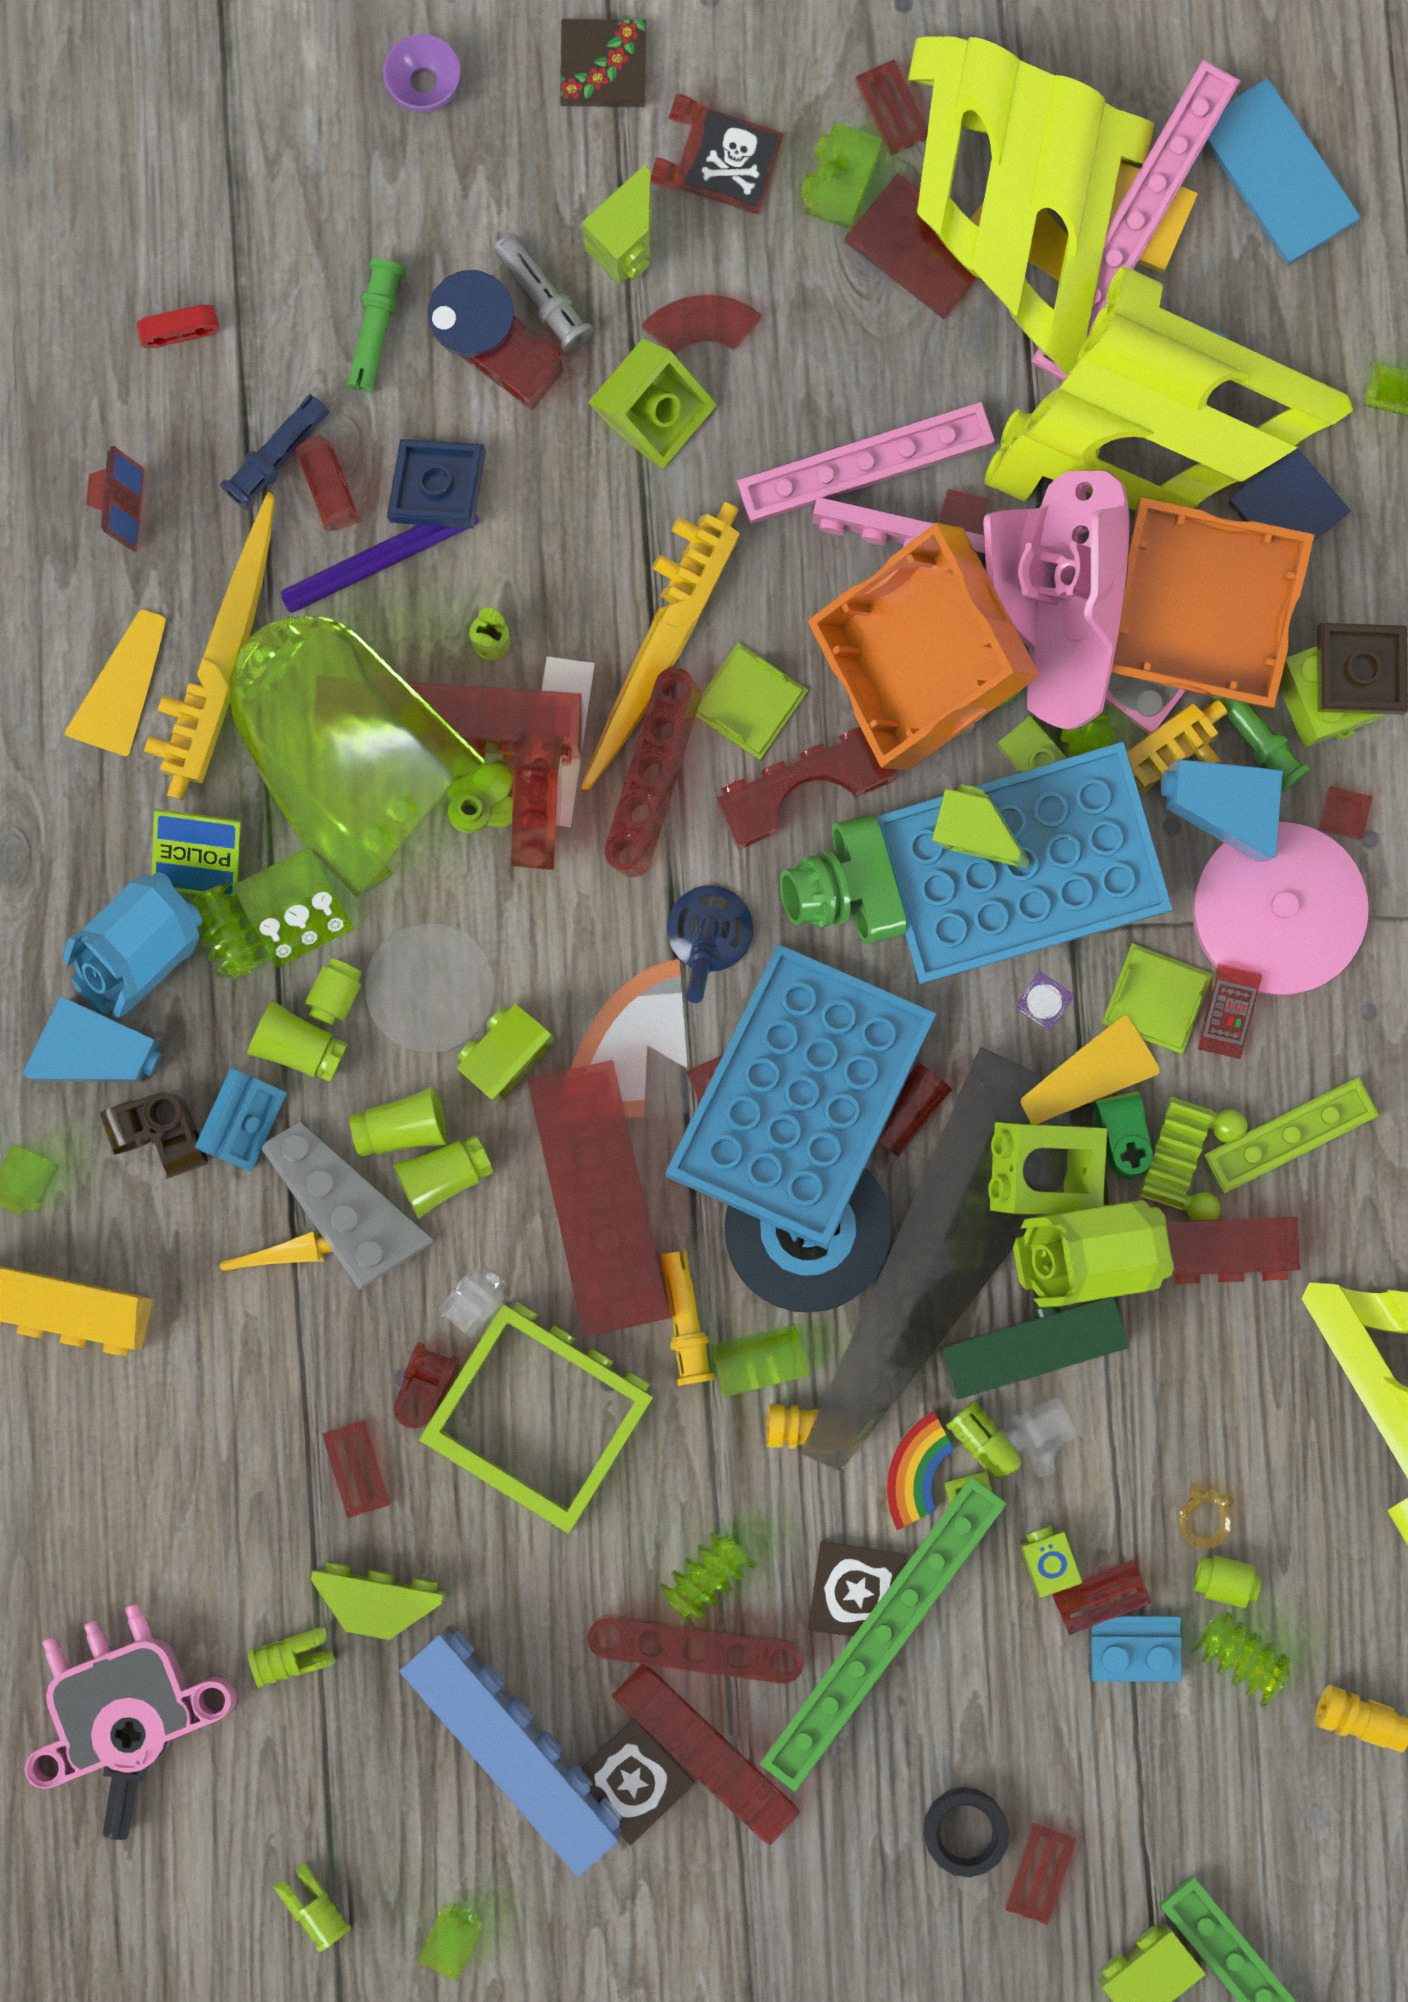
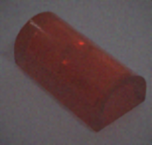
[295,435,360,531]
[878,1063,952,1158]

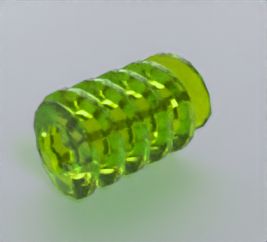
[190,883,271,979]
[659,1532,758,1628]
[1191,1611,1290,1708]

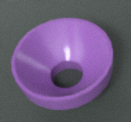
[383,34,461,113]

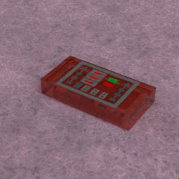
[1197,963,1262,1059]

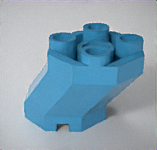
[63,872,202,1019]

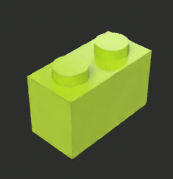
[1097,1924,1206,2002]

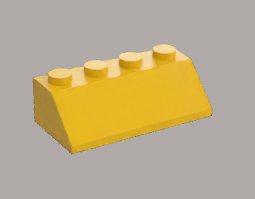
[0,1266,153,1357]

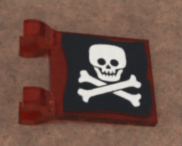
[651,94,784,215]

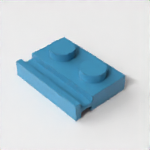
[195,1068,287,1172]
[1091,1615,1182,1682]

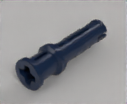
[220,394,330,511]

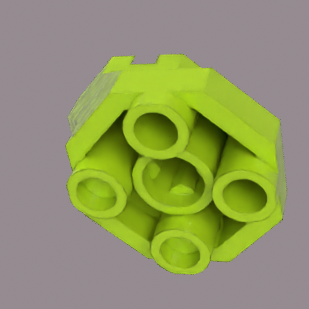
[1013,1200,1174,1307]

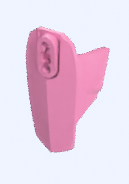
[984,471,1130,730]

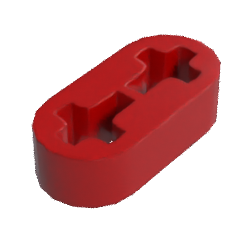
[136,305,220,348]

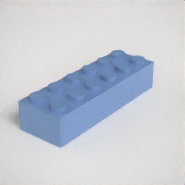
[399,1627,622,1878]

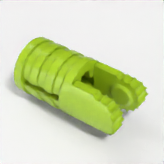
[469,607,511,661]
[945,1400,1022,1479]
[248,1627,336,1688]
[273,1862,351,1953]

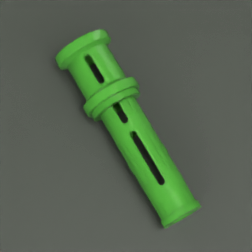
[346,258,407,393]
[1210,695,1311,793]

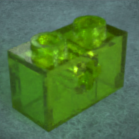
[800,122,883,230]

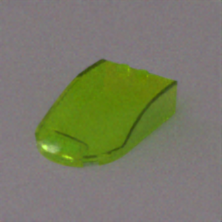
[230,615,486,898]

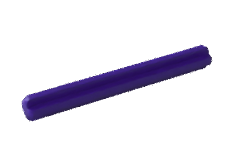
[280,514,479,613]

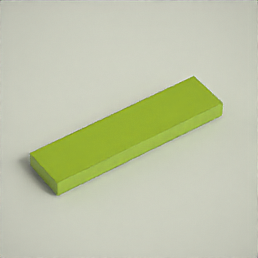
[1202,1077,1379,1194]

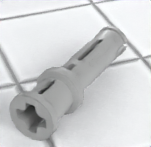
[493,233,594,353]

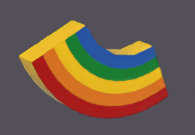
[886,1411,954,1531]

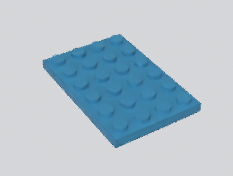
[875,742,1173,985]
[666,944,936,1250]

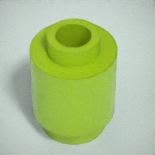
[304,958,362,1026]
[1193,1554,1262,1609]

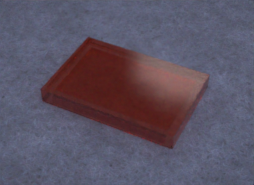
[844,173,977,319]

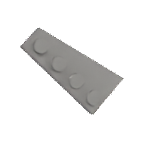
[262,1122,434,1290]

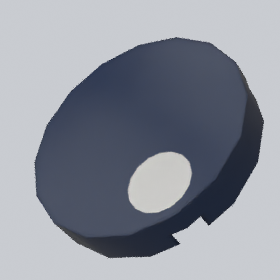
[428,270,514,358]

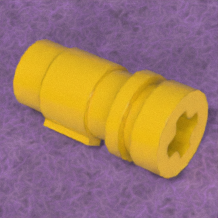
[766,1404,858,1451]
[1315,1684,1408,1753]

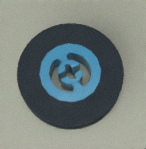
[725,1167,892,1313]

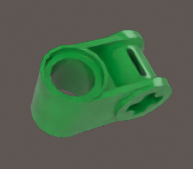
[1094,1091,1153,1178]

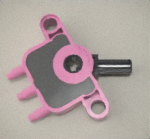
[25,1604,237,1840]

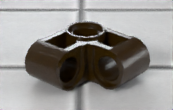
[99,1092,208,1179]

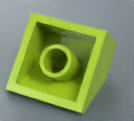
[581,165,652,286]
[588,338,717,469]
[932,784,1029,869]
[456,1003,556,1106]

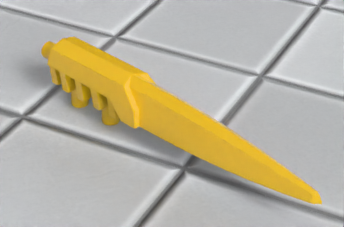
[144,492,275,801]
[581,502,740,790]
[1127,699,1228,793]

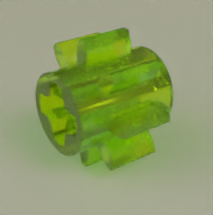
[1060,712,1116,757]

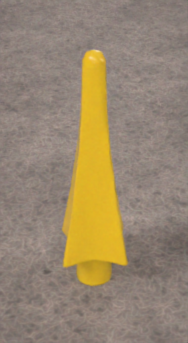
[219,1231,333,1271]

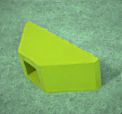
[311,1562,447,1640]

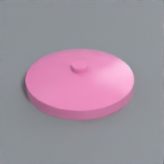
[1192,822,1369,996]

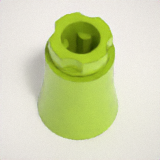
[247,1000,348,1082]
[349,1086,448,1156]
[392,1135,494,1219]

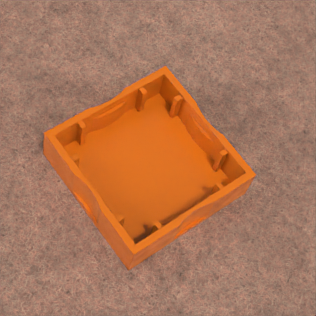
[1111,497,1314,708]
[807,523,1040,770]

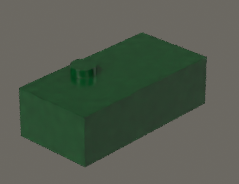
[937,1297,1130,1400]

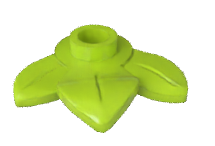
[444,757,524,833]

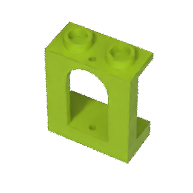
[988,1122,1107,1215]

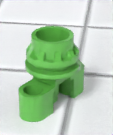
[780,815,906,944]

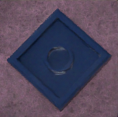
[387,439,486,529]
[1228,446,1351,543]

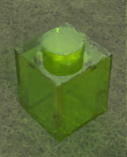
[0,1144,60,1215]
[417,1903,483,1981]

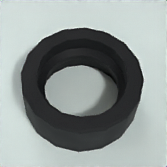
[923,1787,1009,1878]

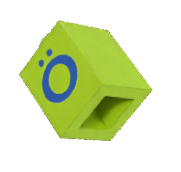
[1019,1525,1082,1598]

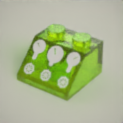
[232,847,355,968]

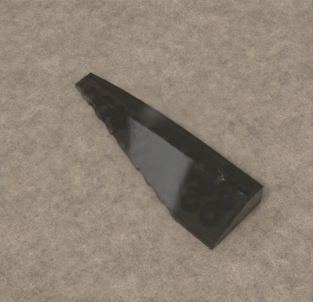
[800,1047,1095,1472]

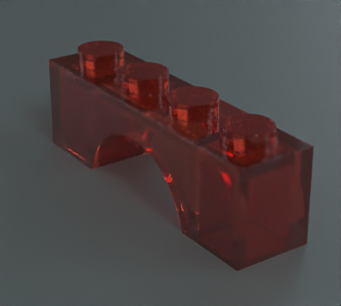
[716,727,897,851]

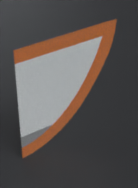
[561,959,691,1123]

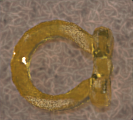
[1177,1484,1235,1549]

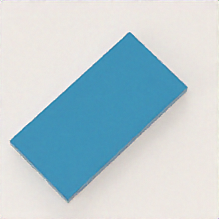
[1206,78,1361,266]

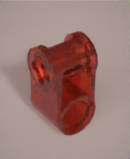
[394,1342,460,1429]

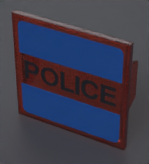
[86,446,144,552]

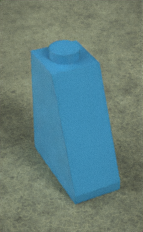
[1161,760,1283,862]
[22,996,163,1082]

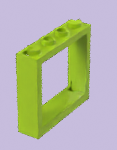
[419,1301,654,1534]

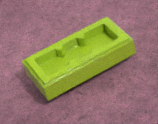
[996,715,1068,773]

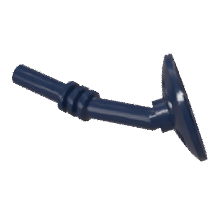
[667,886,753,1003]

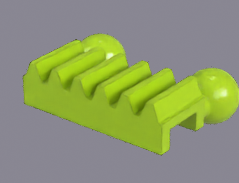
[1137,1097,1248,1226]

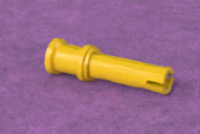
[660,1251,716,1387]

